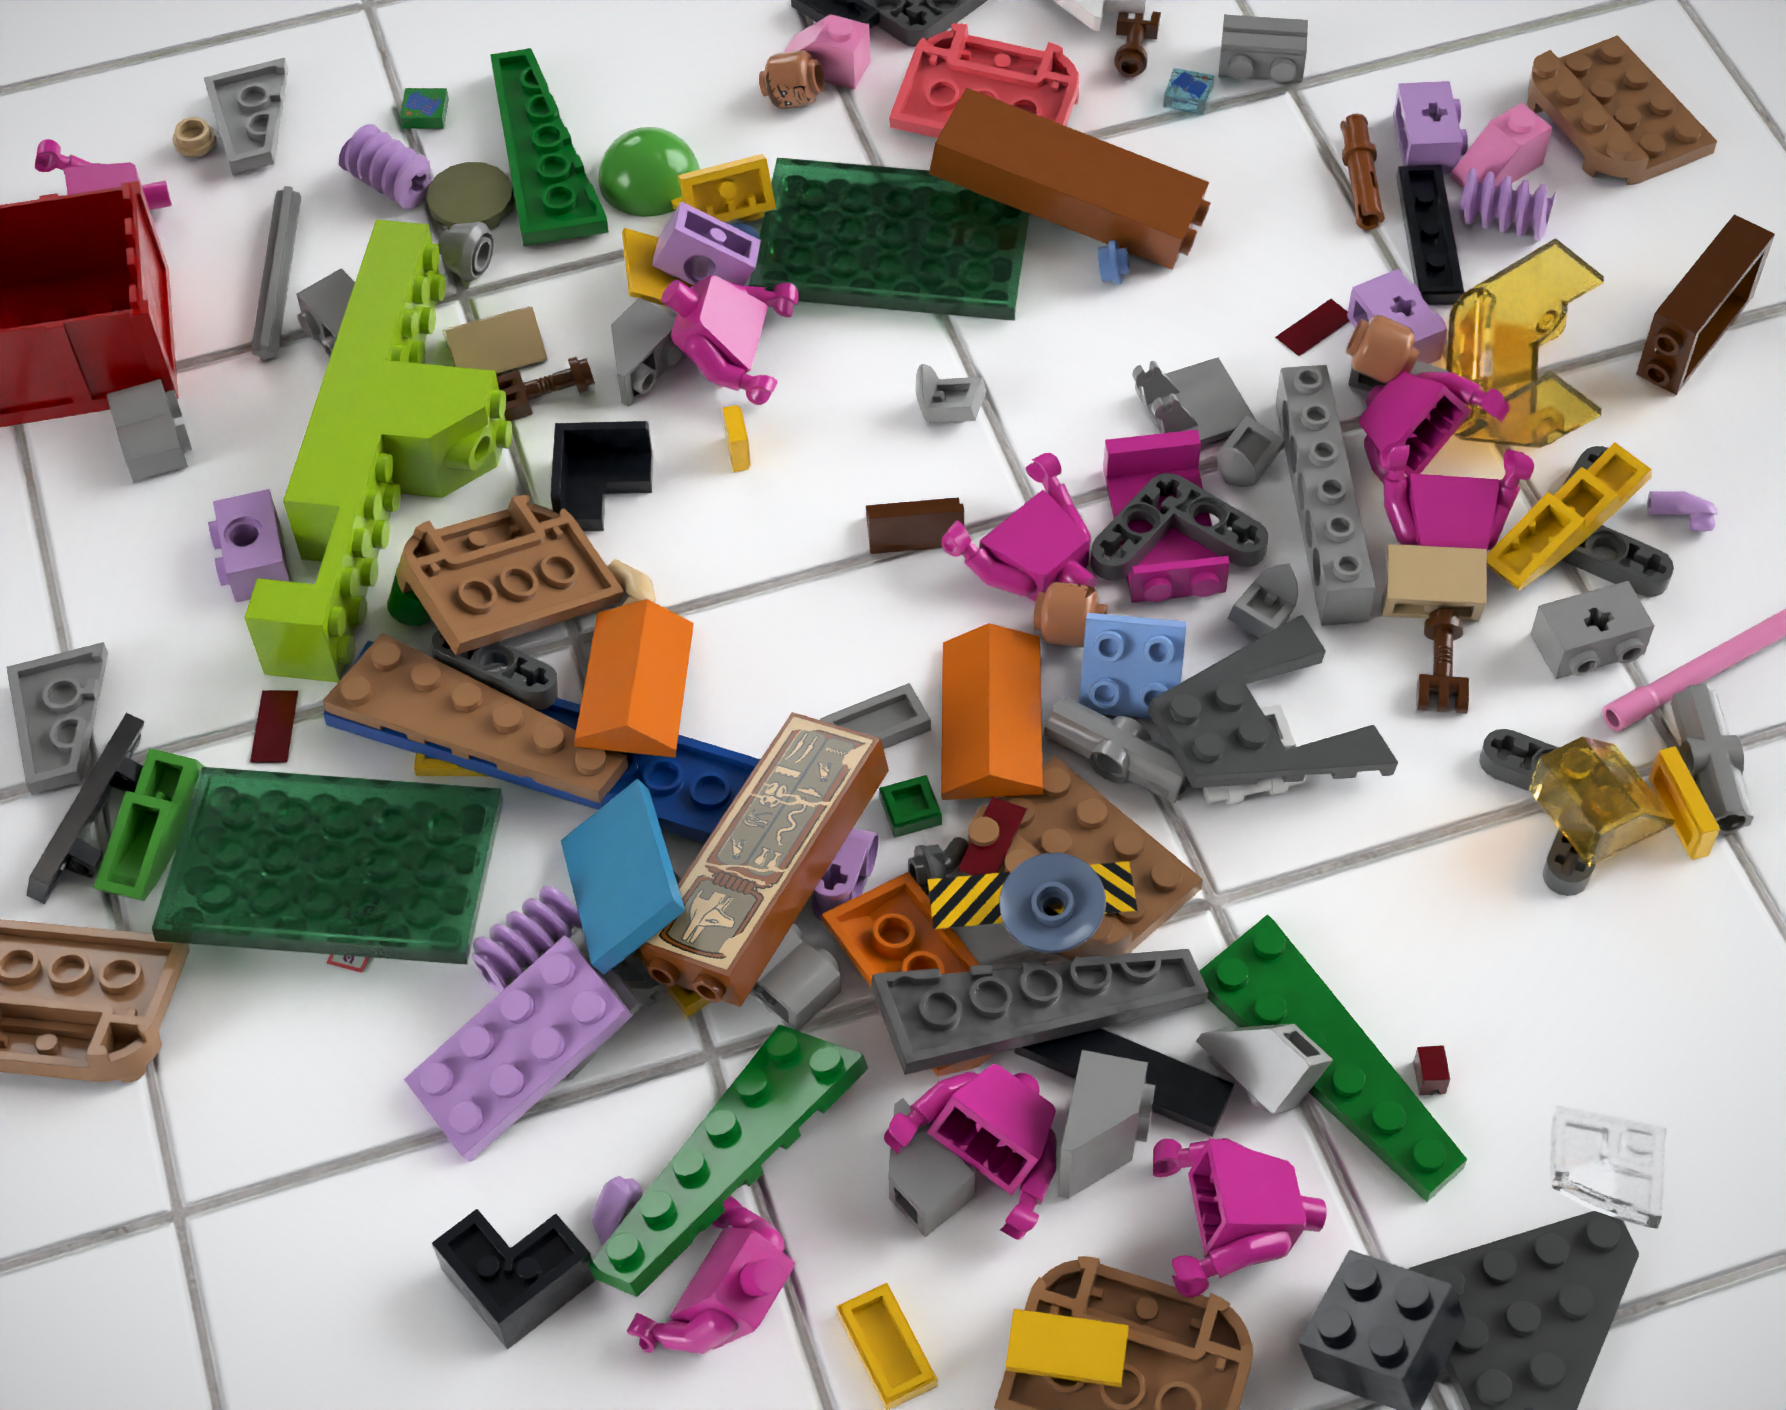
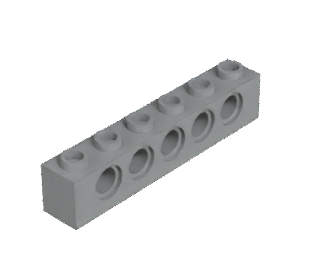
[1275,364,1376,626]

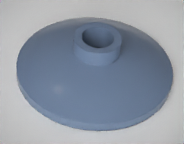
[999,853,1106,953]

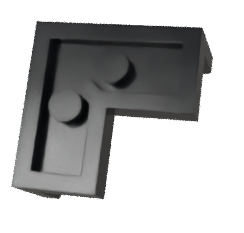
[550,421,654,531]
[431,1209,596,1350]

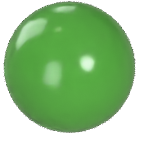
[598,127,700,217]

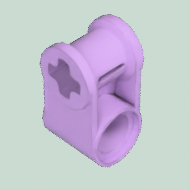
[811,828,879,922]

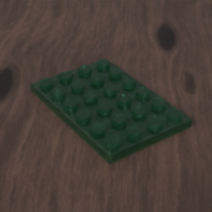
[749,157,1031,321]
[151,767,503,965]

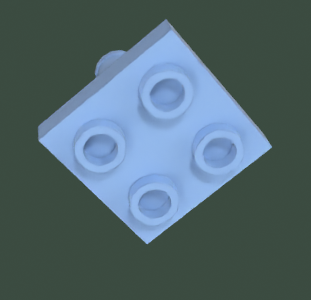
[1079,613,1187,719]

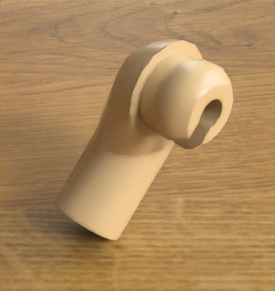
[608,559,656,605]

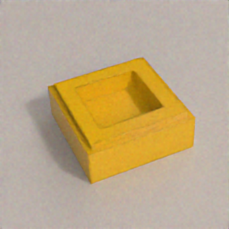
[722,405,751,472]

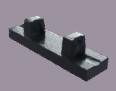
[26,712,145,904]

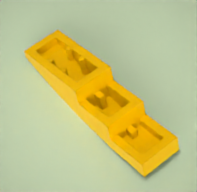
[1487,442,1652,591]

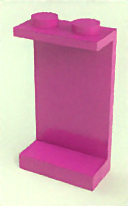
[1103,430,1230,603]

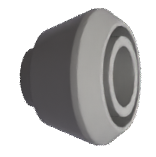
[438,222,494,281]

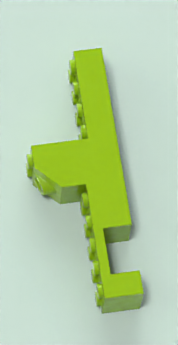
[244,219,512,683]

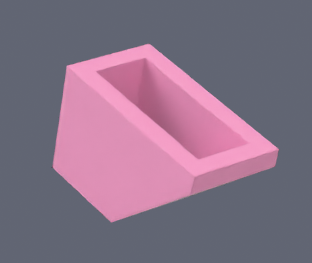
[784,14,870,90]
[1450,103,1552,189]

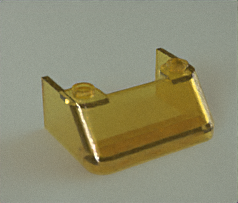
[1446,238,1604,448]

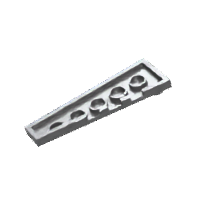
[871,949,1209,1075]

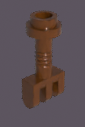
[1114,11,1161,78]
[497,356,595,421]
[1416,609,1469,714]

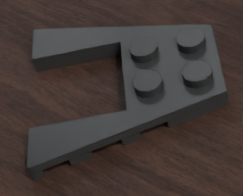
[1148,615,1398,788]

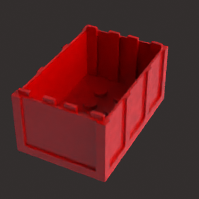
[0,180,179,428]

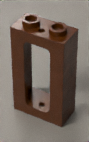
[1636,214,1775,395]

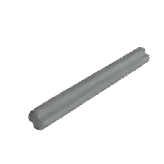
[251,186,302,361]

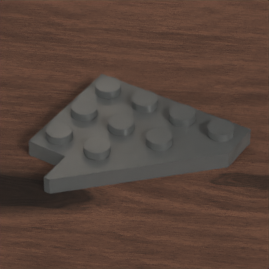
[1408,1204,1640,1410]

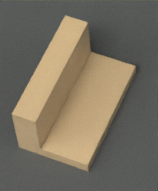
[442,306,548,374]
[1381,544,1487,621]

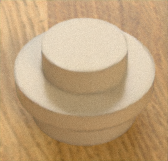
[172,117,216,157]

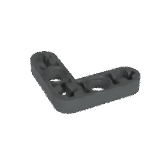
[862,0,987,47]
[1561,446,1674,597]
[1090,473,1268,581]
[432,629,558,710]
[1479,729,1626,896]

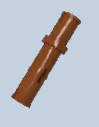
[1340,113,1385,230]

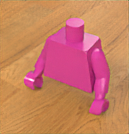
[34,139,172,210]
[661,275,799,405]
[1358,371,1510,485]
[1380,442,1534,551]
[942,453,1097,602]
[884,1064,1057,1240]
[1153,1138,1327,1298]
[626,1195,795,1354]

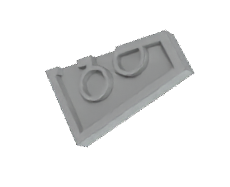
[203,57,289,175]
[6,642,109,795]

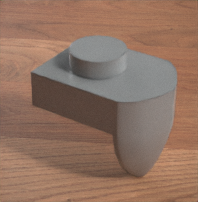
[915,364,987,423]
[1217,414,1285,487]
[1227,563,1298,638]

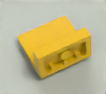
[671,154,776,222]

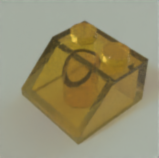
[1529,736,1676,867]

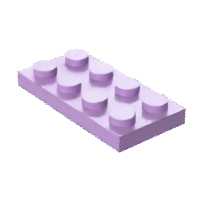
[404,935,633,1162]

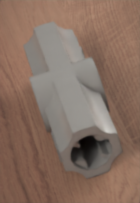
[1670,684,1754,835]
[1044,697,1190,803]

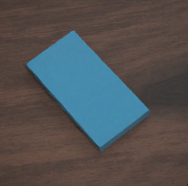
[560,779,685,975]

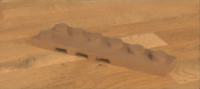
[323,633,628,803]

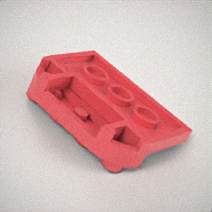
[889,23,1079,138]

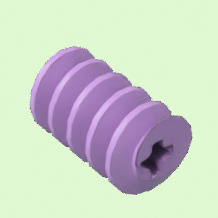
[338,124,432,209]
[1458,168,1556,241]
[472,885,582,994]

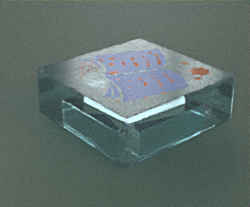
[1163,68,1215,115]

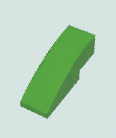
[94,748,209,902]

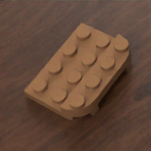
[1527,35,1717,185]
[395,495,625,655]
[968,755,1203,961]
[0,919,190,1082]
[994,1256,1253,1410]

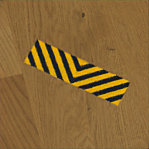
[927,861,1138,930]

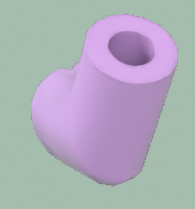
[1647,491,1718,532]
[591,1176,642,1246]

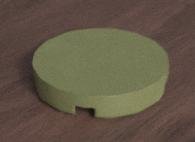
[426,162,514,230]

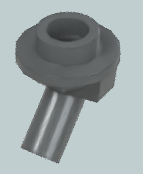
[908,837,968,895]

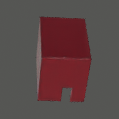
[1413,1045,1450,1095]

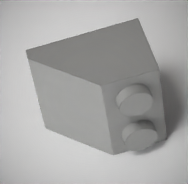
[1057,1050,1156,1199]

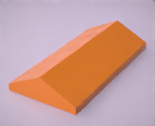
[574,599,694,758]
[941,623,1043,800]
[821,872,996,1077]

